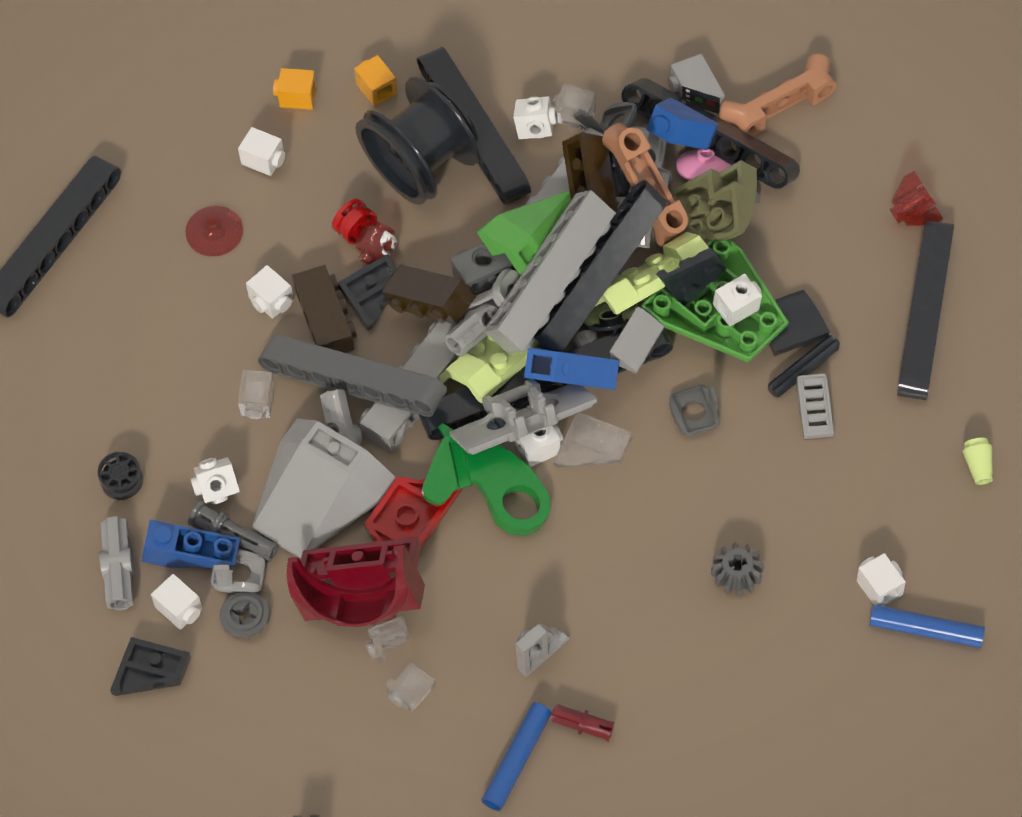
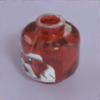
[354,221,397,265]

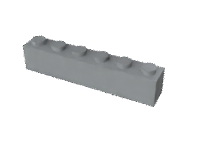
[483,190,615,354]

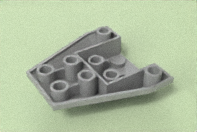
[252,418,396,559]

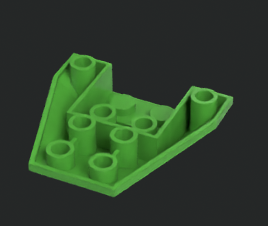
[477,190,571,276]
[641,239,789,363]

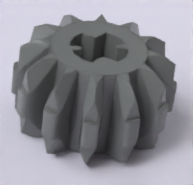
[711,542,764,597]

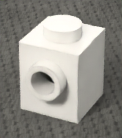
[238,127,285,176]
[246,265,294,319]
[713,274,762,327]
[515,424,563,468]
[857,553,906,606]
[151,574,202,630]

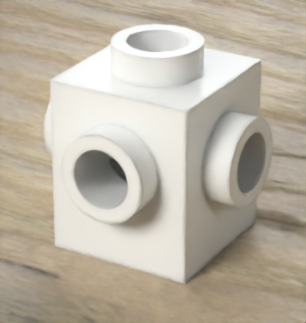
[513,96,558,139]
[191,457,240,504]

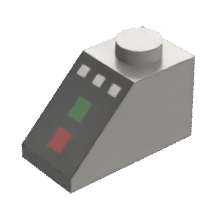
[668,53,725,114]

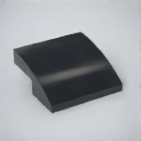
[769,289,830,356]

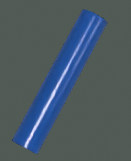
[869,604,985,648]
[481,702,552,811]

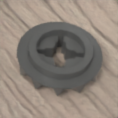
[220,592,269,639]

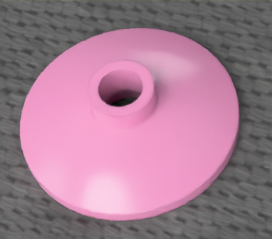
[676,149,731,181]

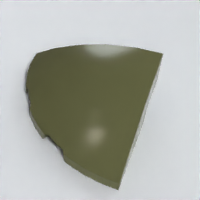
[670,160,757,241]

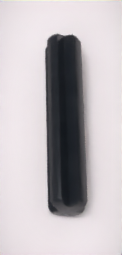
[768,335,840,398]

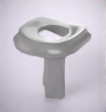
[468,268,520,310]
[211,550,265,593]

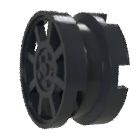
[97,452,143,500]

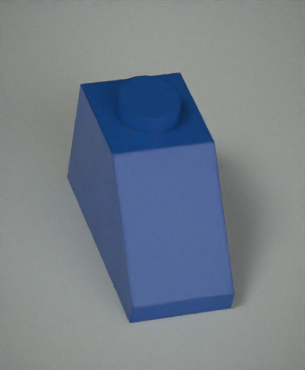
[646,98,719,150]

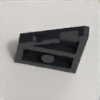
[656,248,727,306]
[338,254,397,331]
[110,637,191,696]

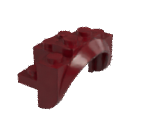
[287,537,425,627]

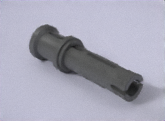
[188,501,279,561]

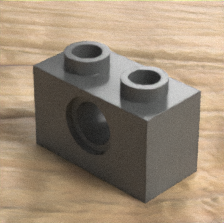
[451,243,516,296]

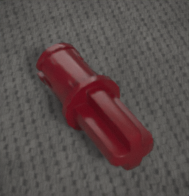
[551,704,615,742]

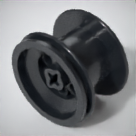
[355,77,479,205]

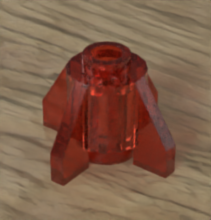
[889,171,943,226]

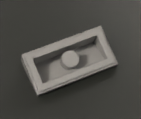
[610,306,664,374]

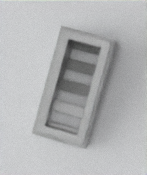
[796,374,834,439]

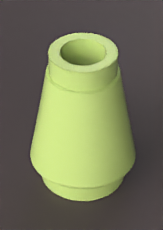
[962,438,993,485]

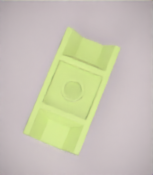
[595,232,709,315]
[438,335,541,403]

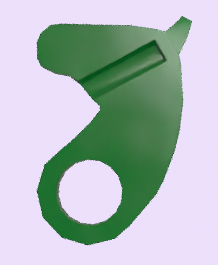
[422,423,551,536]

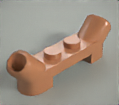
[719,53,837,137]
[602,123,688,247]

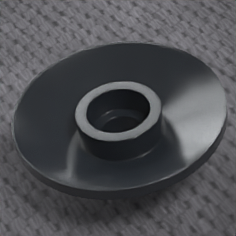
[582,303,637,334]

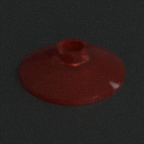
[185,206,243,256]

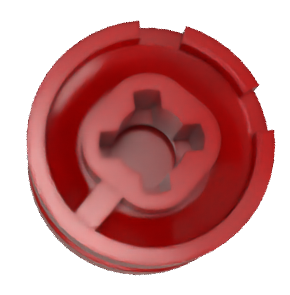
[332,198,377,245]

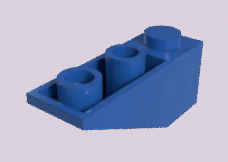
[524,348,619,390]
[141,520,240,568]

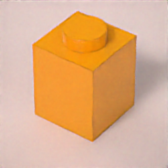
[354,55,398,107]
[273,68,317,110]

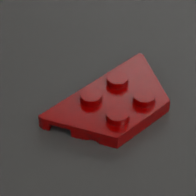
[364,477,463,550]

